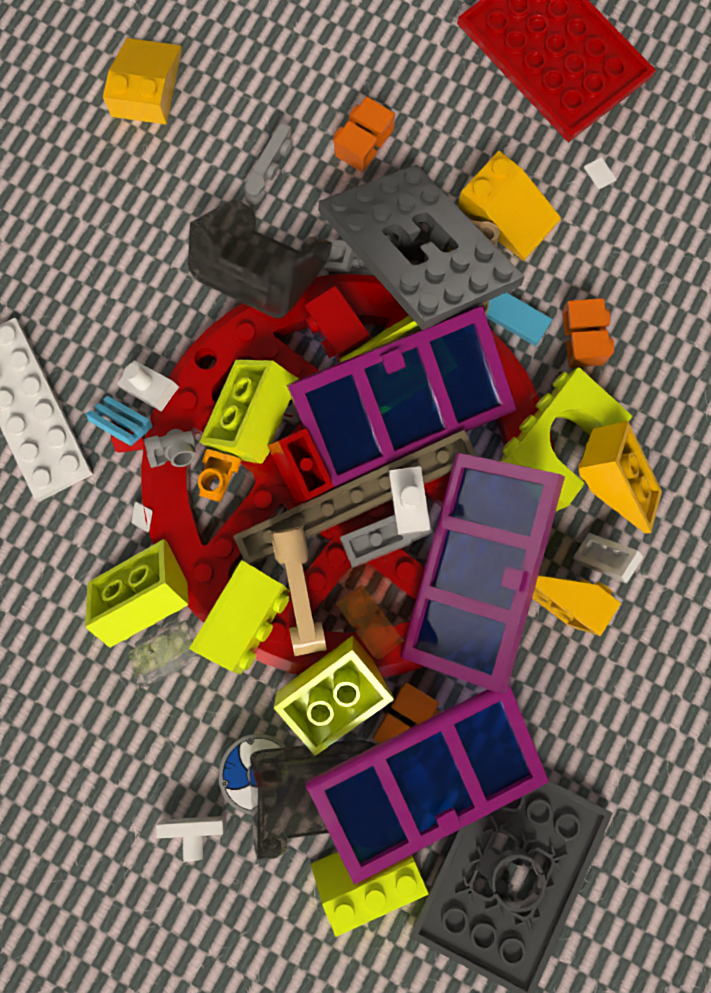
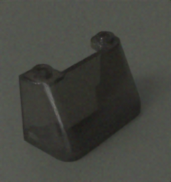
[188,199,332,318]
[250,740,390,860]

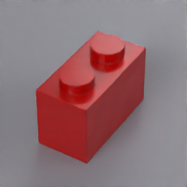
[304,285,370,363]
[267,428,334,503]

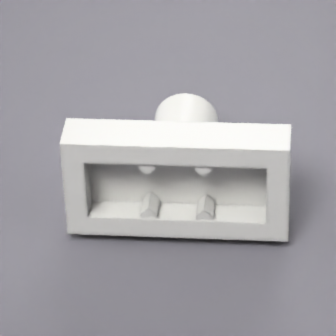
[117,360,179,411]
[388,466,430,535]
[573,533,643,583]
[156,816,227,861]

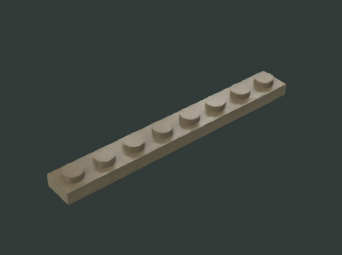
[234,430,478,565]

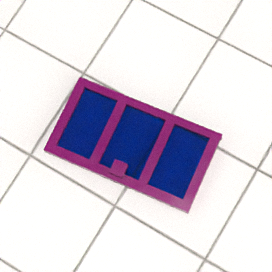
[286,305,516,491]
[400,453,565,694]
[305,684,549,885]

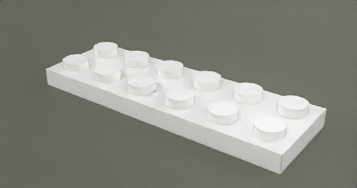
[0,318,93,502]

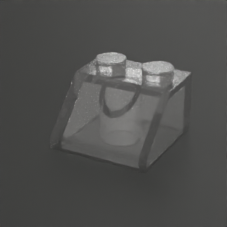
[128,618,203,687]

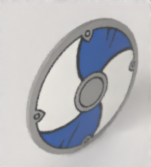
[218,734,296,815]

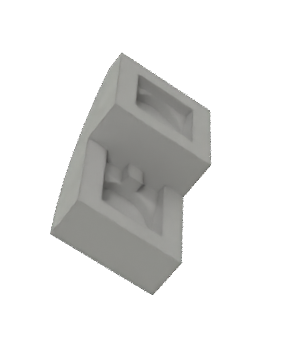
[319,239,375,276]

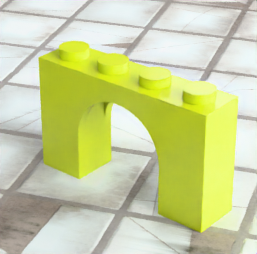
[500,367,633,511]

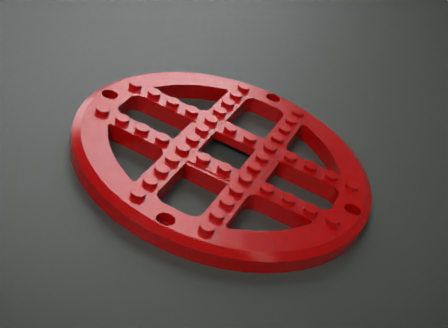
[141,274,554,678]

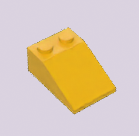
[103,38,182,125]
[458,151,561,261]
[578,421,662,534]
[500,569,621,636]

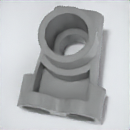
[144,429,196,468]

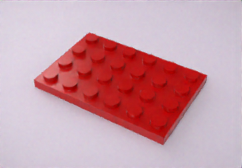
[457,0,656,143]

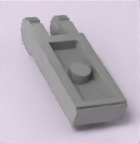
[244,122,293,206]
[340,515,433,568]

